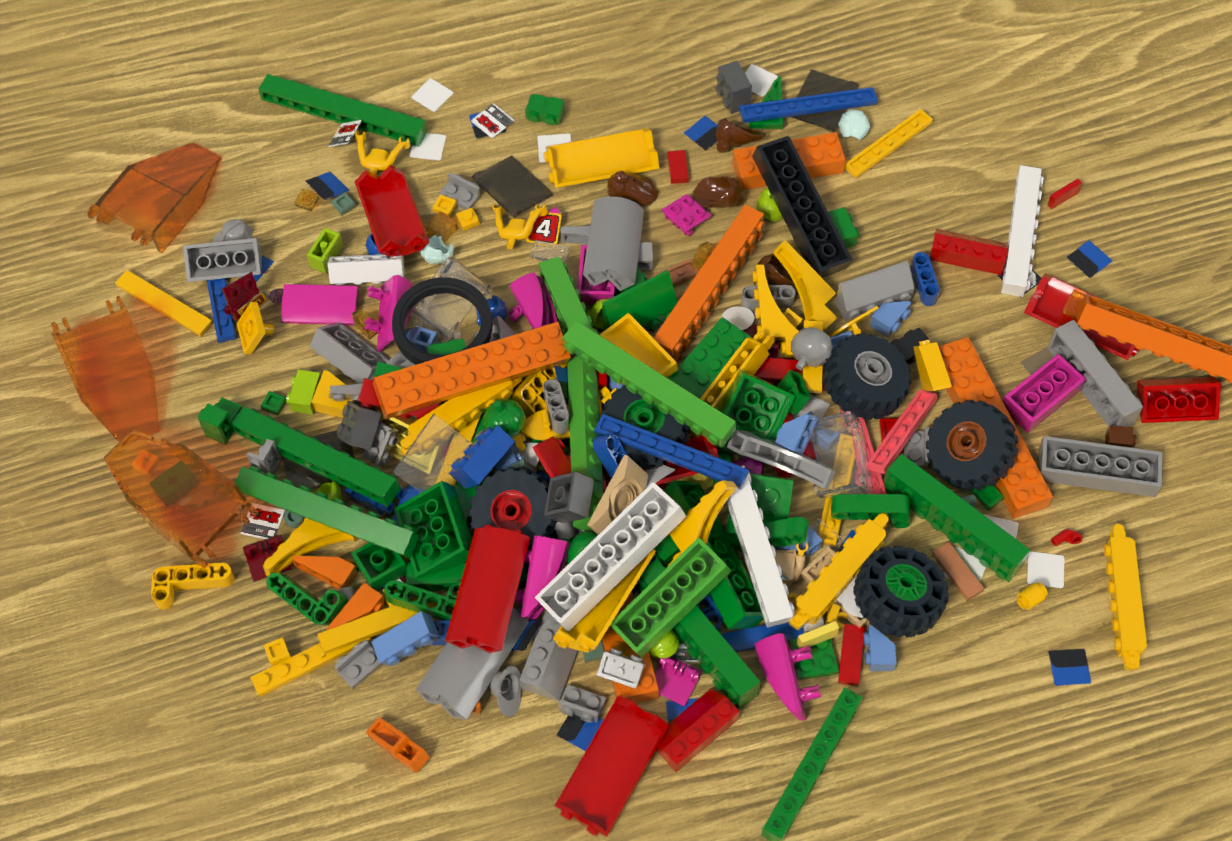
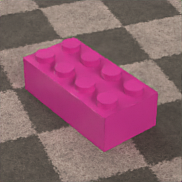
[1003,354,1086,433]

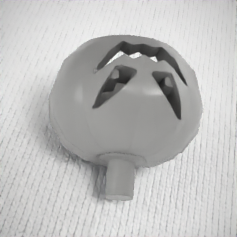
[791,327,833,370]

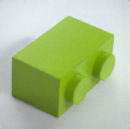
[307,227,343,273]
[286,369,321,415]

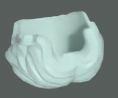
[838,110,870,141]
[421,235,454,265]

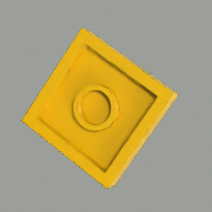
[237,302,274,354]

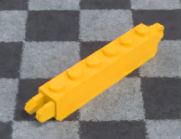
[688,330,775,439]
[400,377,522,456]
[789,514,889,630]
[1103,523,1147,670]

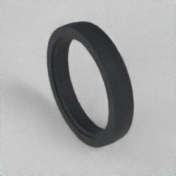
[392,277,493,365]

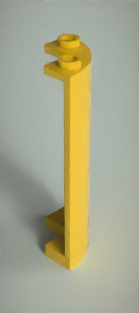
[543,128,659,188]
[553,549,656,652]

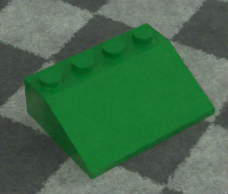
[602,270,677,332]
[715,369,795,457]
[394,481,472,578]

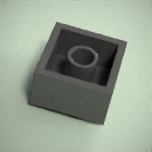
[715,61,752,114]
[337,400,381,450]
[544,472,594,523]

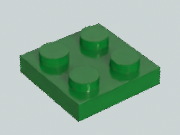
[789,638,839,681]

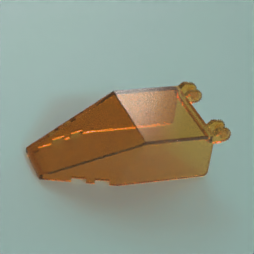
[87,142,221,253]
[51,296,159,447]
[103,430,259,568]

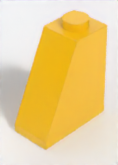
[913,339,952,391]
[311,370,361,418]

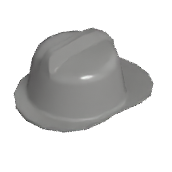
[212,219,252,242]
[490,666,521,717]

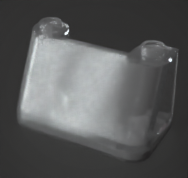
[411,256,492,343]
[809,411,873,498]

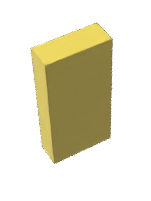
[797,621,839,648]

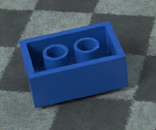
[449,425,515,489]

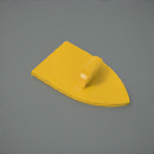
[829,306,878,337]
[521,405,570,441]

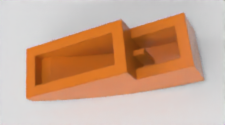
[365,717,430,774]

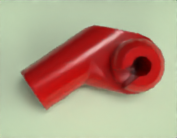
[1051,529,1083,547]

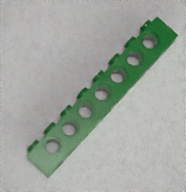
[761,687,863,841]

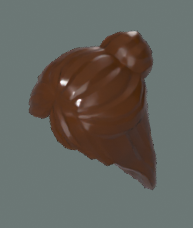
[716,118,766,153]
[607,170,659,206]
[692,176,745,208]
[753,254,795,286]

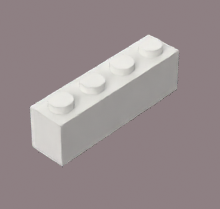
[328,254,405,286]

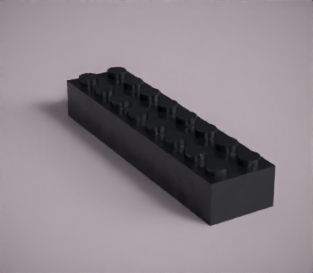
[752,136,852,278]

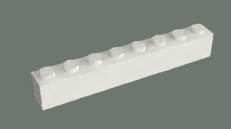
[1001,165,1044,297]
[726,466,795,628]

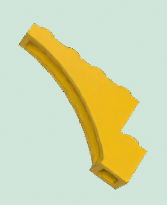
[773,240,837,331]
[752,265,799,359]
[668,480,737,566]
[263,518,358,576]

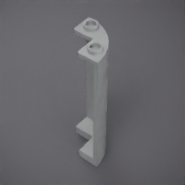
[583,196,644,291]
[416,608,529,720]

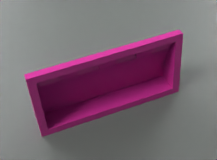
[281,284,359,325]

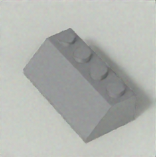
[183,238,262,282]
[836,261,914,321]
[310,322,390,384]
[519,610,578,701]

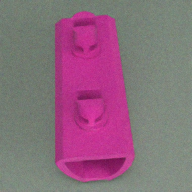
[507,272,557,329]
[364,275,414,352]
[514,536,570,620]
[755,633,822,721]

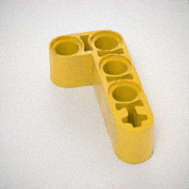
[512,358,571,418]
[151,563,235,610]

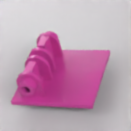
[661,194,712,236]
[655,656,702,707]

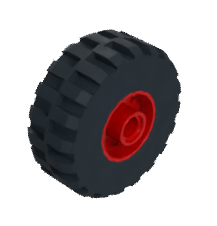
[468,467,558,551]

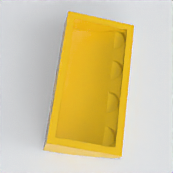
[599,313,678,378]

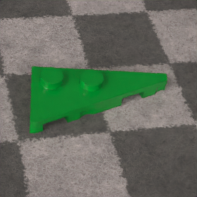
[749,76,783,129]

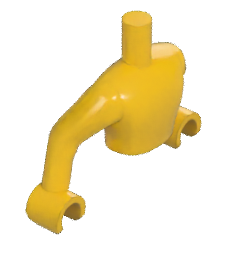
[355,131,410,175]
[492,204,548,249]

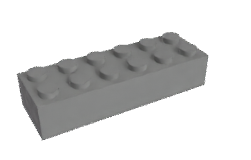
[1048,320,1143,427]
[1038,436,1162,497]

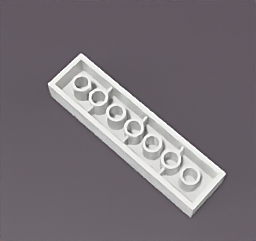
[535,482,686,632]

